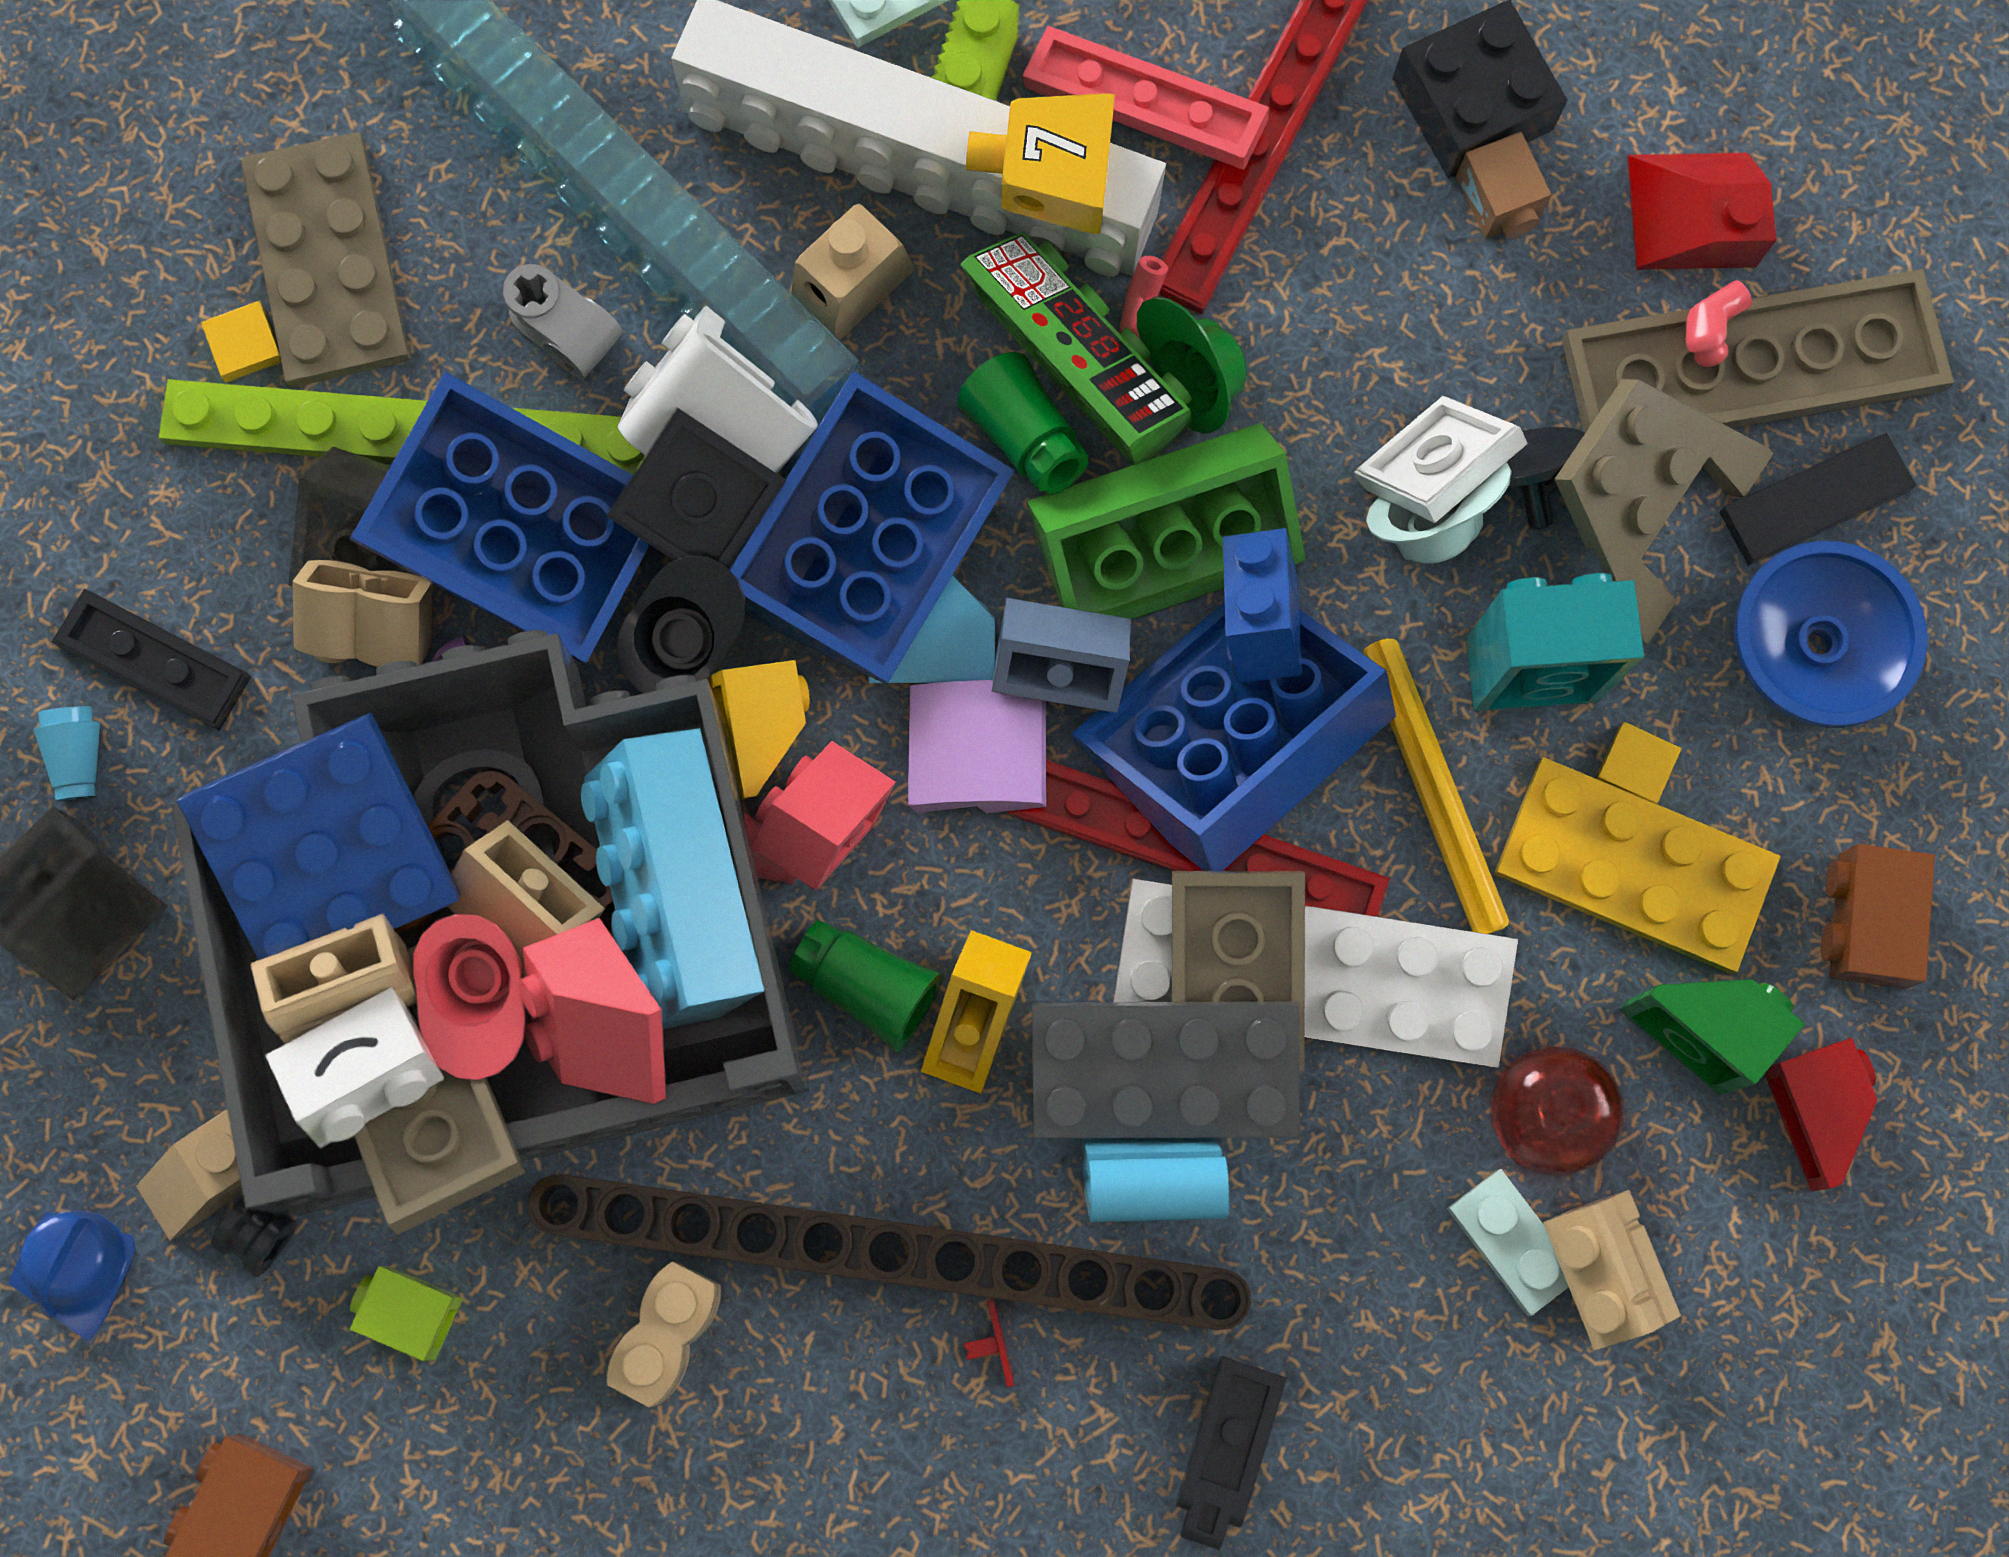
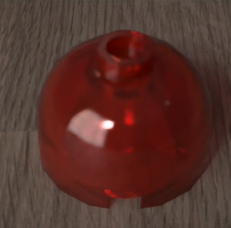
[1491,1046,1624,1176]

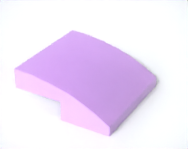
[908,680,1046,814]

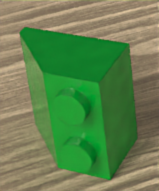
[1619,979,1805,1095]

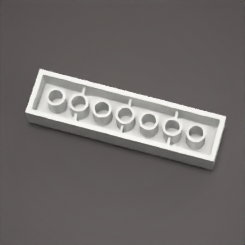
[671,0,1166,276]

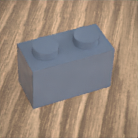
[991,598,1131,713]

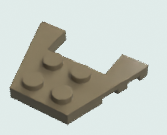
[1555,379,1773,645]

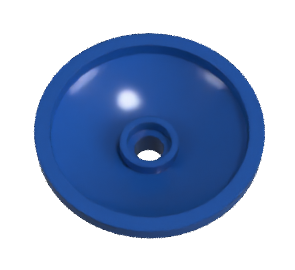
[1734,541,1928,728]

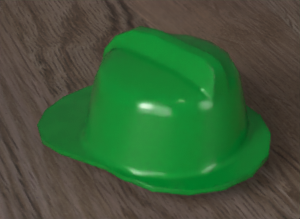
[1137,297,1247,434]

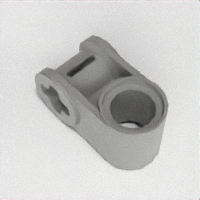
[503,264,624,380]

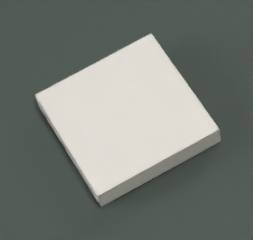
[1354,396,1528,523]

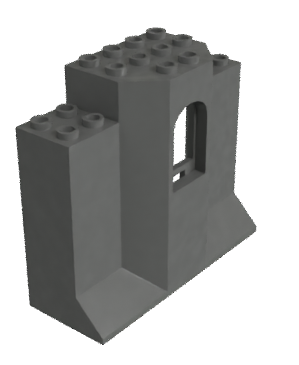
[171,630,810,1216]

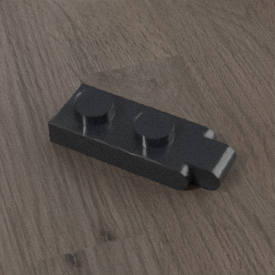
[1176,1356,1287,1550]

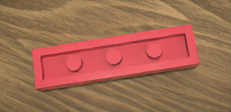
[1022,26,1269,170]

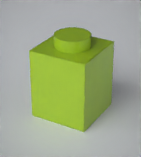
[350,1266,463,1361]

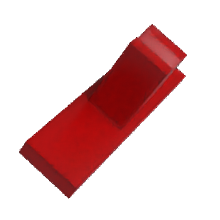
[964,1300,1015,1387]

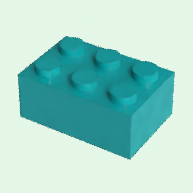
[1466,573,1644,711]

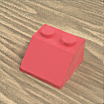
[518,918,666,1104]

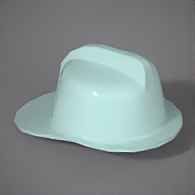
[1366,462,1512,564]

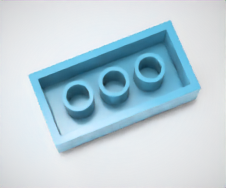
[581,728,764,1030]

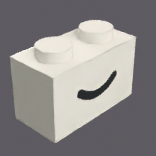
[266,987,445,1148]

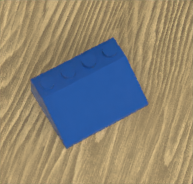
[350,371,650,665]
[730,371,1015,685]
[1071,602,1396,871]

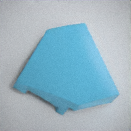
[869,575,995,683]

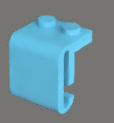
[1082,1138,1229,1222]

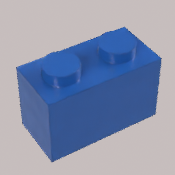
[1223,528,1302,683]

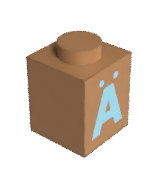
[1456,132,1552,239]

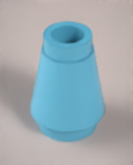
[33,706,100,801]

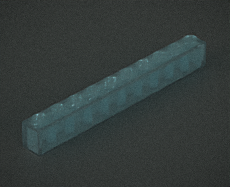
[388,0,861,421]

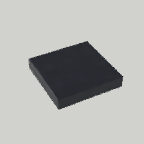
[606,407,786,568]

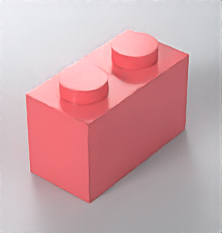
[751,741,896,891]

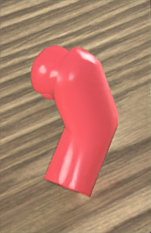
[1119,256,1168,340]
[1685,280,1752,367]

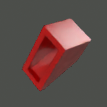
[1764,1038,1878,1192]

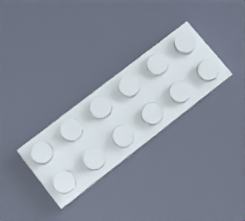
[1114,879,1518,1068]

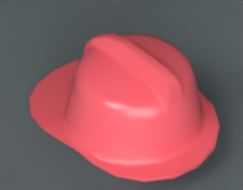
[413,914,526,1080]

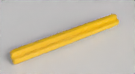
[1363,638,1509,934]

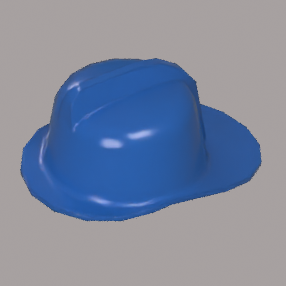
[9,1210,135,1341]

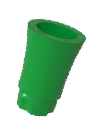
[957,352,1089,495]
[788,920,943,1053]

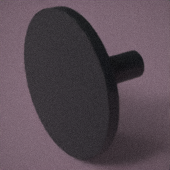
[1507,427,1585,529]

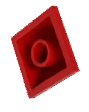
[1627,153,1776,270]

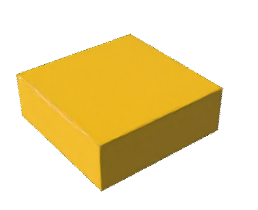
[201,301,281,383]
[1595,721,1682,804]

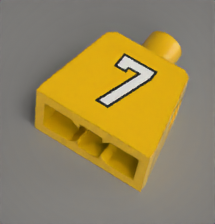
[966,93,1115,234]

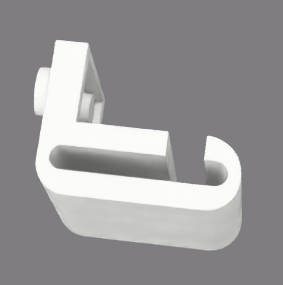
[618,306,818,474]

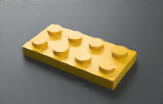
[1494,757,1781,975]

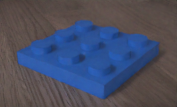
[176,713,461,960]

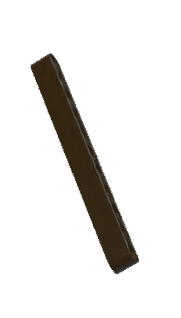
[528,1174,1251,1330]

